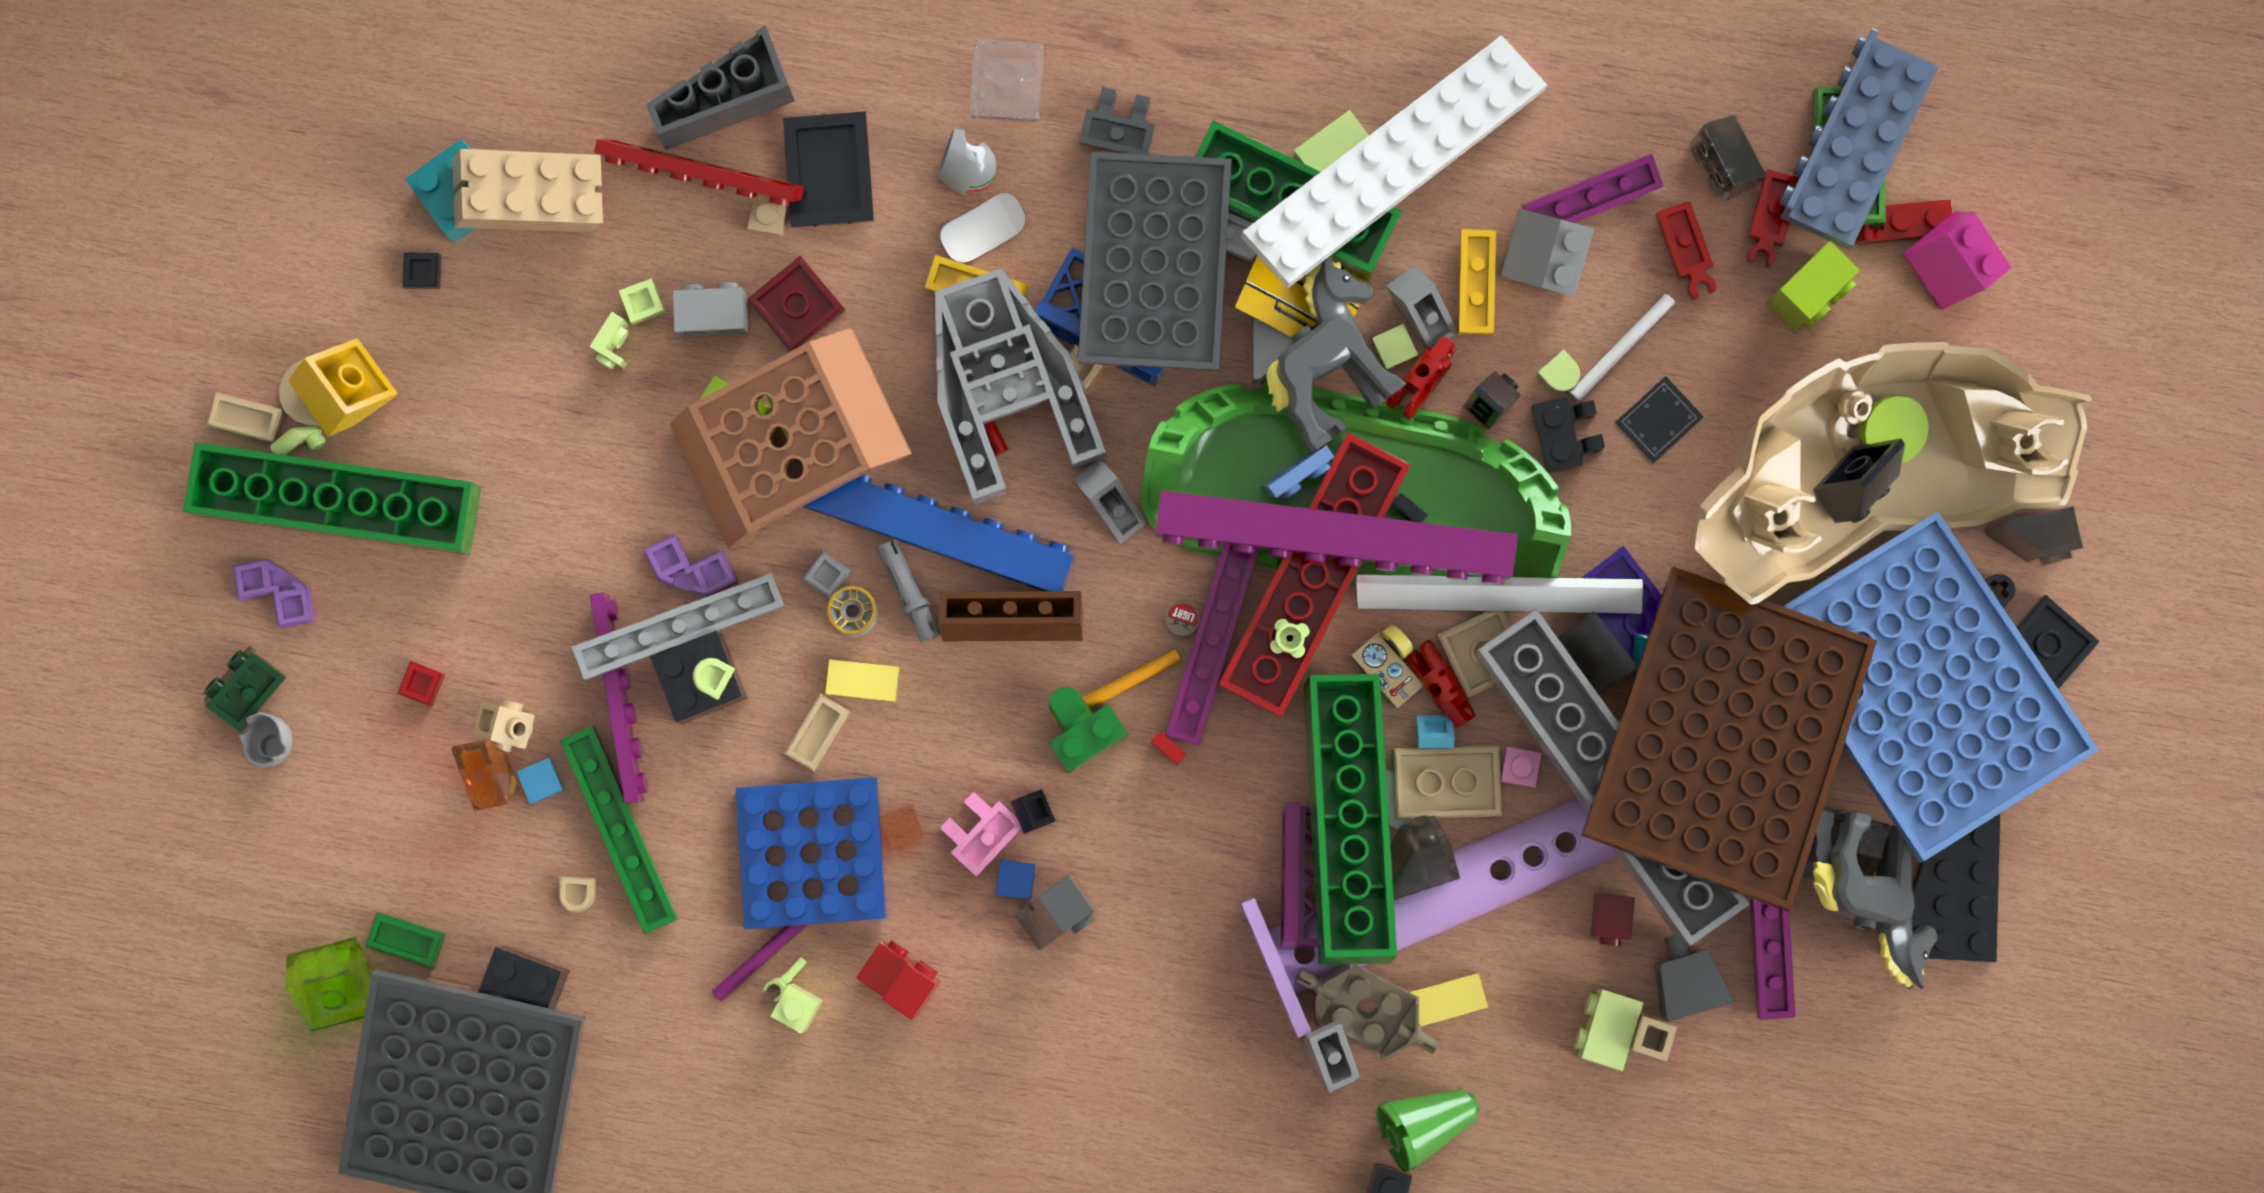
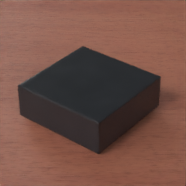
[403,253,441,289]
[1391,493,1428,523]
[1011,789,1055,834]

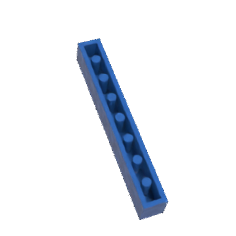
[802,475,1075,591]

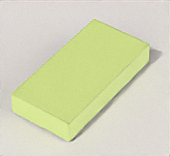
[1294,110,1369,172]

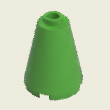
[1376,1089,1480,1172]

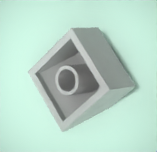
[1499,208,1594,297]

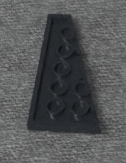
[1912,814,2000,962]

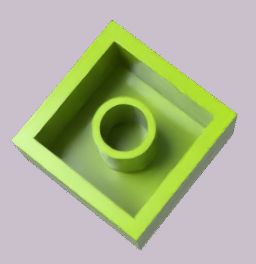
[1766,241,1860,332]

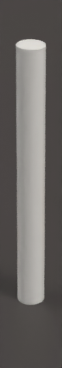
[1569,294,1675,402]

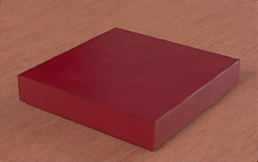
[747,255,845,351]

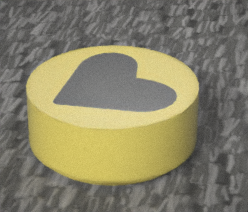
[1380,625,1413,660]

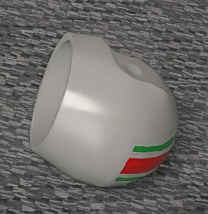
[937,128,997,195]

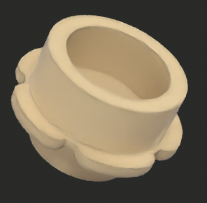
[1838,390,1872,424]

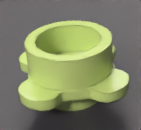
[1270,619,1309,658]

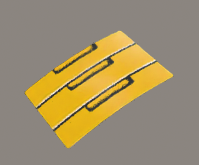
[1235,256,1367,337]

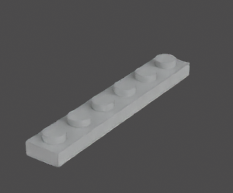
[571,573,784,681]

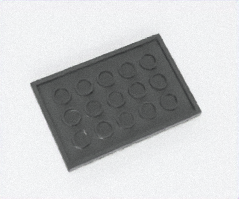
[1078,152,1232,371]

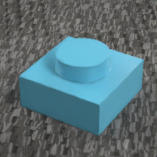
[1416,715,1455,749]

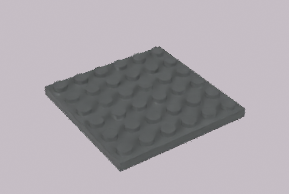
[338,969,585,1193]

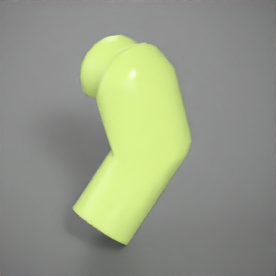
[270,426,326,455]

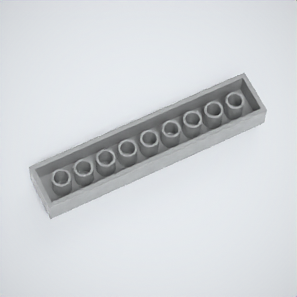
[1475,609,1749,948]

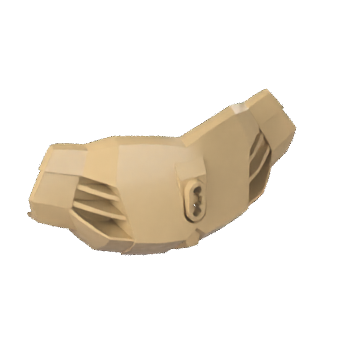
[1692,342,2092,605]

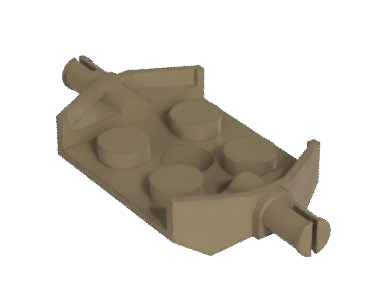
[1295,964,1439,1061]

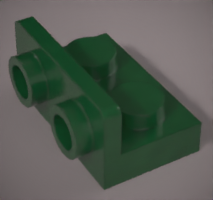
[204,646,286,732]

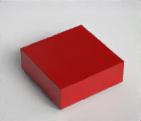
[397,661,445,707]
[1151,732,1186,766]

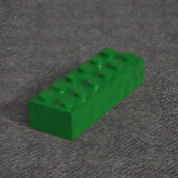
[1195,120,1402,281]

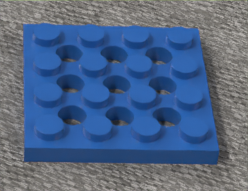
[736,777,887,929]

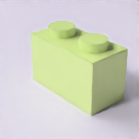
[1574,988,1644,1071]

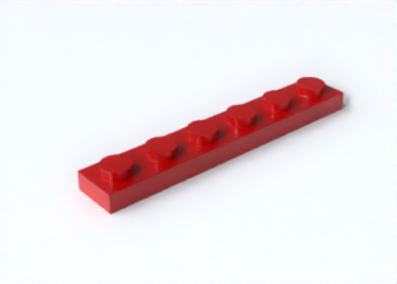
[594,138,804,206]

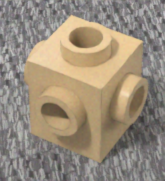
[472,699,535,752]

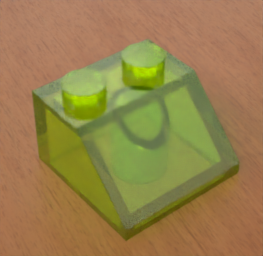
[285,937,371,1032]

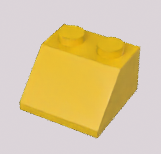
[288,338,398,437]

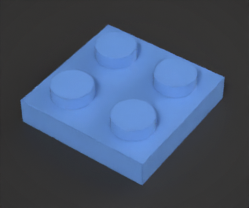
[1261,445,1334,499]

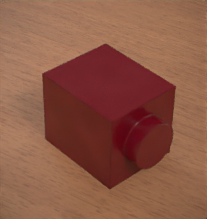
[1591,894,1635,946]

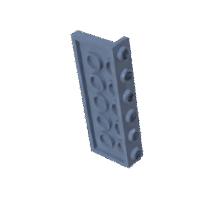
[1779,28,1939,250]

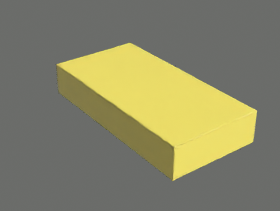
[825,659,900,702]
[1410,973,1488,1026]

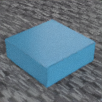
[516,758,564,804]

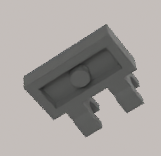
[1079,87,1155,154]

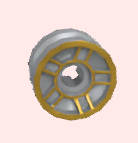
[827,586,878,638]

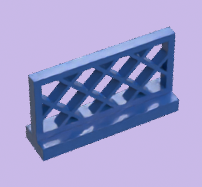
[1035,248,1164,387]

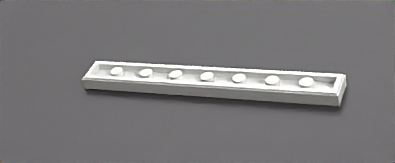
[1356,575,1643,614]

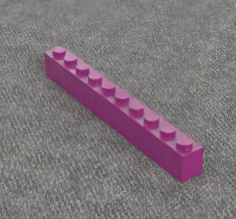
[1156,490,1518,585]

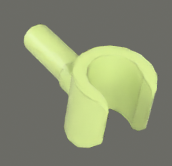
[764,957,807,1002]

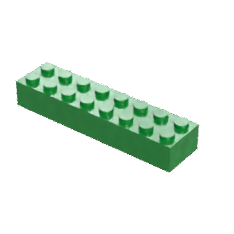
[183,442,481,556]
[1303,674,1397,965]

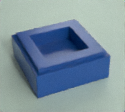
[996,860,1036,899]

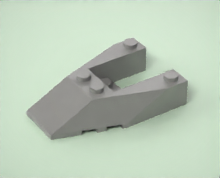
[935,268,1106,506]

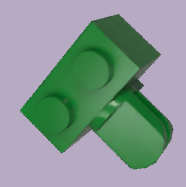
[1049,687,1128,774]

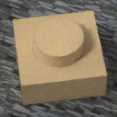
[747,196,789,238]

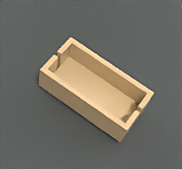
[452,149,603,233]

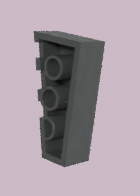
[646,25,795,150]
[1015,875,1097,951]

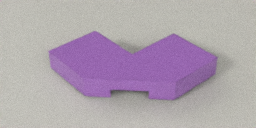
[644,534,738,597]
[233,559,316,628]

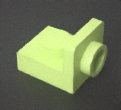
[590,312,629,370]

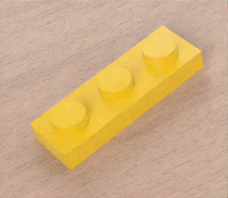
[1458,229,1496,336]

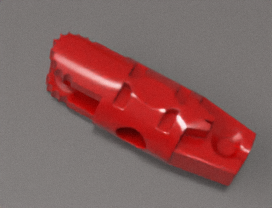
[1385,336,1456,420]
[1406,640,1476,728]

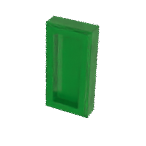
[365,912,446,968]

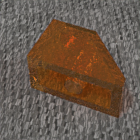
[451,740,518,811]

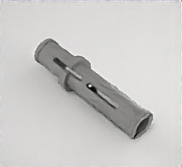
[877,539,941,643]

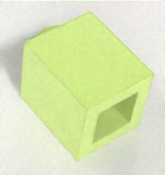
[770,983,824,1034]

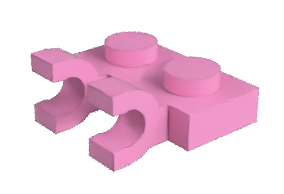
[940,791,1021,877]

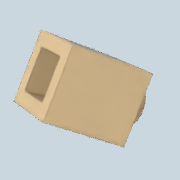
[1630,1015,1678,1062]

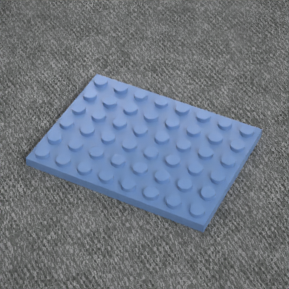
[1783,511,2099,863]

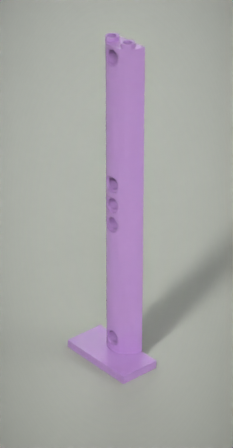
[1240,798,1619,1038]

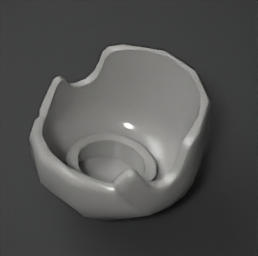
[239,712,293,769]

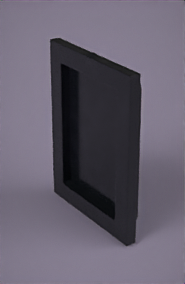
[783,111,874,228]

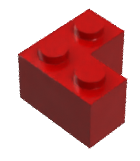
[856,940,941,1020]

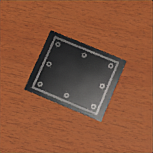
[1615,376,1704,463]

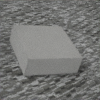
[802,551,852,599]

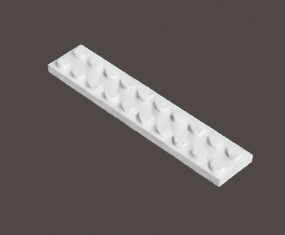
[1241,35,1547,289]

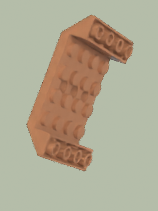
[670,328,912,549]

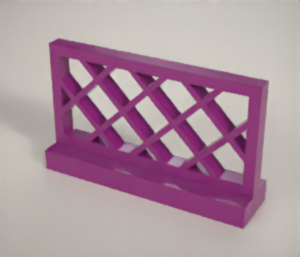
[1280,802,1318,950]

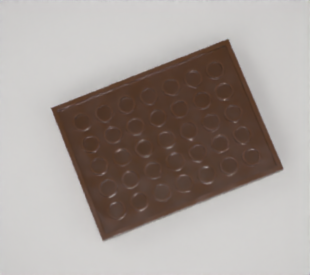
[1581,567,1877,912]

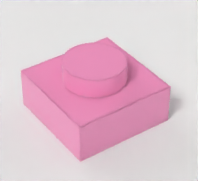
[1500,747,1542,788]

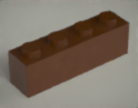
[939,591,1083,641]

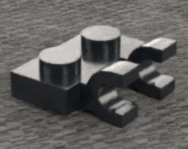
[1531,397,1605,474]

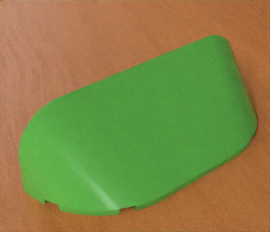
[1140,381,1571,613]

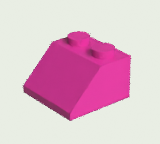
[1902,211,2012,310]

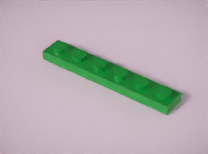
[560,726,679,934]

